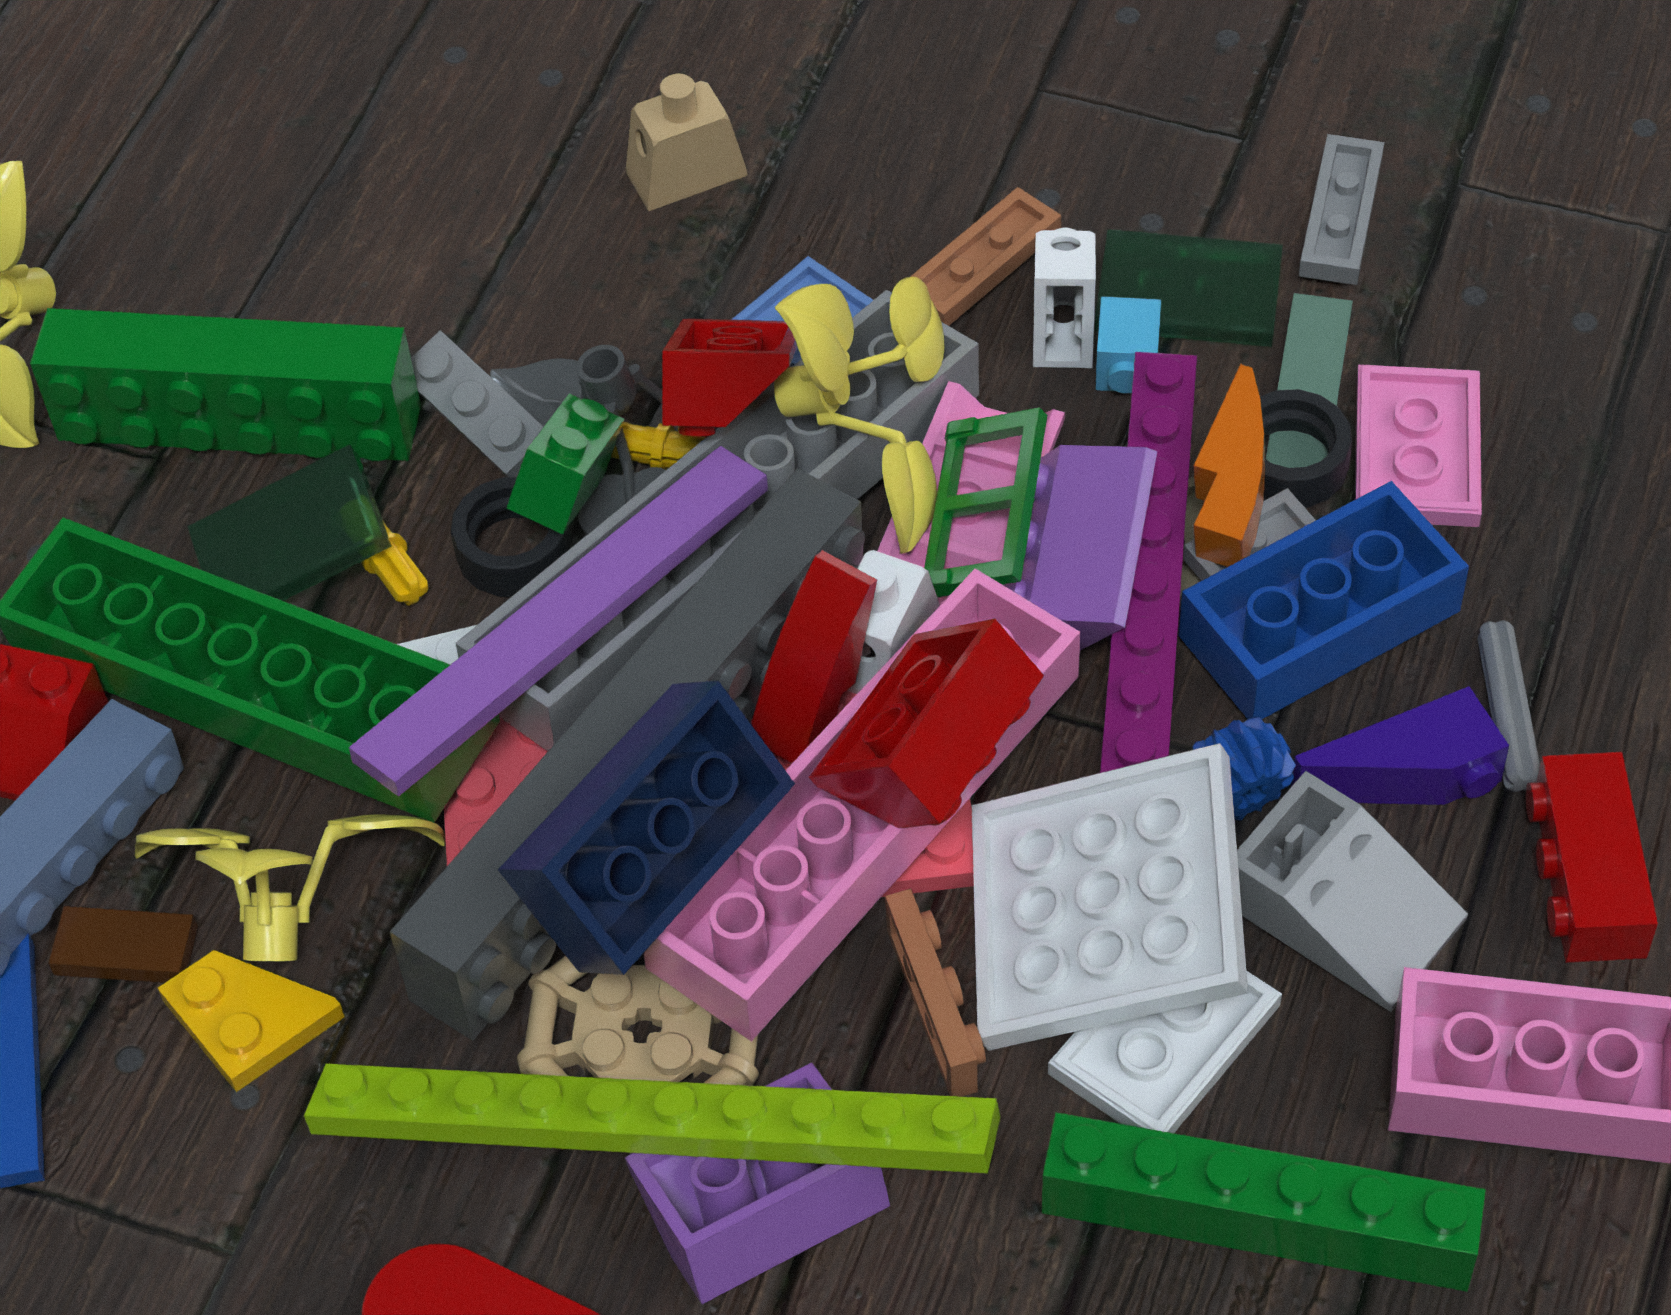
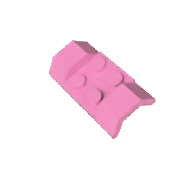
[877,381,1065,606]

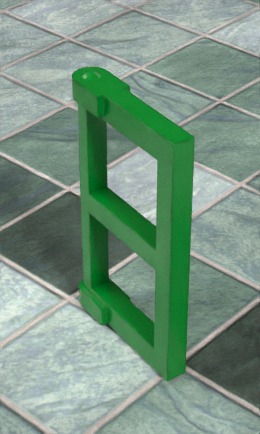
[924,407,1048,597]

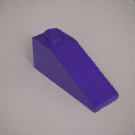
[1291,686,1509,805]

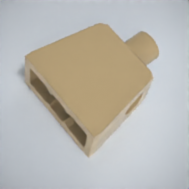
[626,73,747,211]

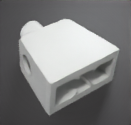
[1033,227,1096,368]
[847,550,939,694]

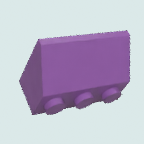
[1003,445,1157,650]
[625,1063,890,1304]

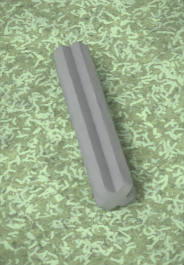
[1477,620,1540,792]

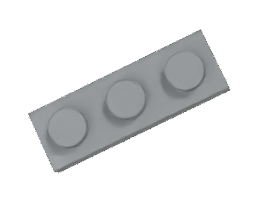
[1299,134,1385,285]
[411,330,543,477]

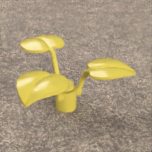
[0,161,56,448]
[774,277,945,554]
[135,814,445,961]

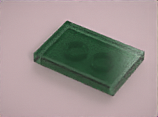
[1095,229,1283,347]
[187,444,392,601]

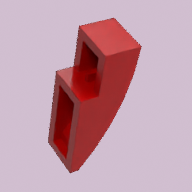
[752,550,877,764]

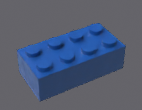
[1179,481,1469,719]

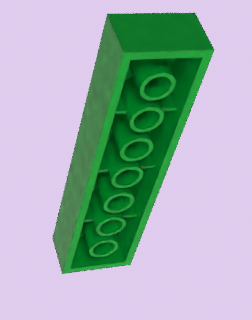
[0,517,501,823]

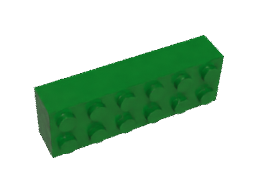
[30,308,421,461]

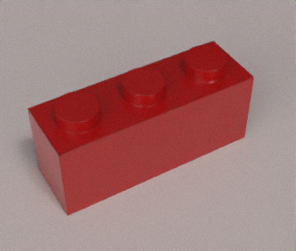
[1526,752,1658,963]

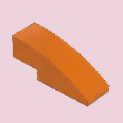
[1194,364,1265,567]

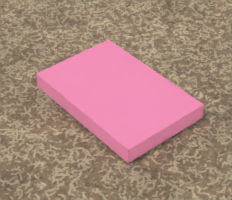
[1354,364,1482,527]

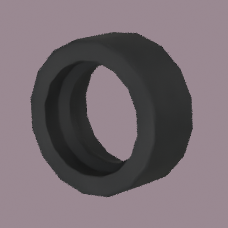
[1260,389,1352,508]
[451,477,572,597]

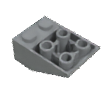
[1237,771,1468,1012]

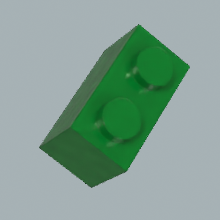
[507,393,625,534]

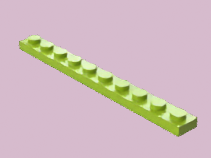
[304,1064,1000,1174]

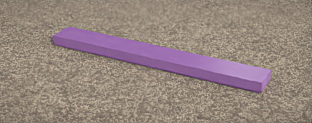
[349,446,768,797]

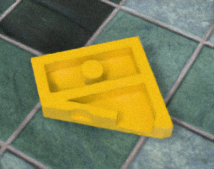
[158,950,345,1092]

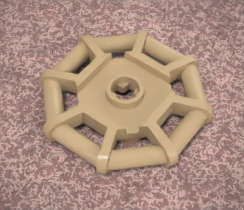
[517,956,759,1086]

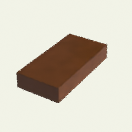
[48,906,198,983]

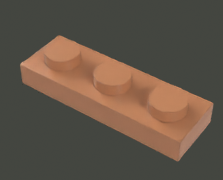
[910,187,1061,326]
[885,888,986,1097]

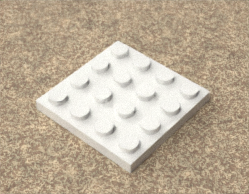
[972,743,1248,1051]

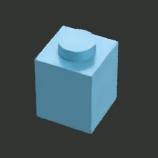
[1095,297,1161,393]

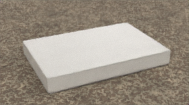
[1048,971,1282,1133]

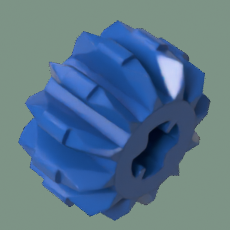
[1193,717,1296,820]

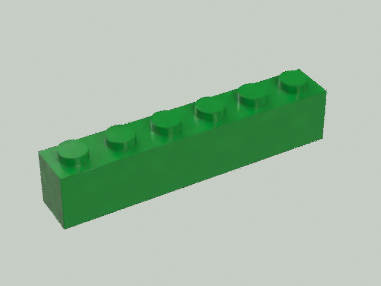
[1042,1112,1486,1292]

